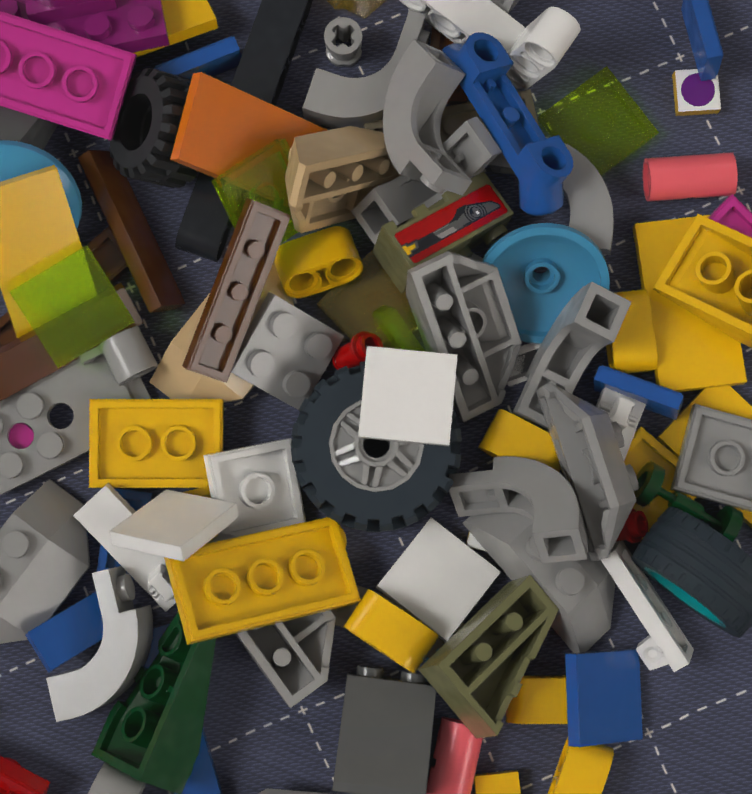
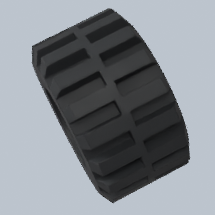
[109,68,197,189]

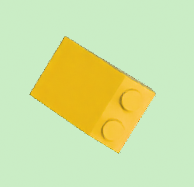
[653,214,752,348]

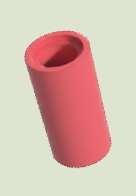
[643,152,738,202]
[426,717,483,794]

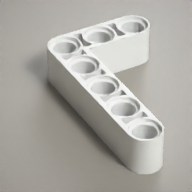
[399,0,581,91]

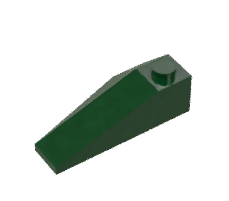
[91,612,216,794]

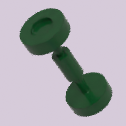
[634,461,743,542]

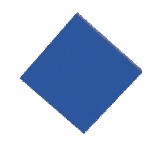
[565,649,643,747]

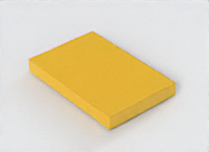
[89,399,224,488]

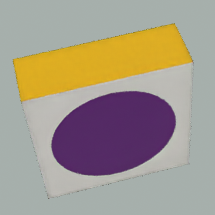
[672,69,721,116]

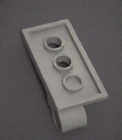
[0,326,158,495]

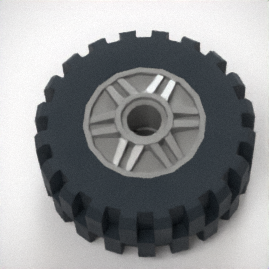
[291,361,462,532]

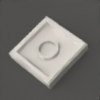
[358,346,458,446]
[203,438,306,537]
[109,489,239,562]
[376,517,501,643]

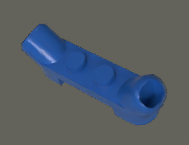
[442,32,574,216]

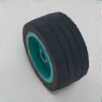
[631,507,752,638]

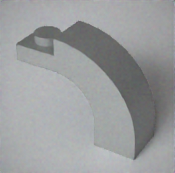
[302,9,430,129]
[383,39,472,196]
[351,116,502,245]
[489,137,614,255]
[513,282,631,431]
[449,456,588,563]
[46,566,153,722]

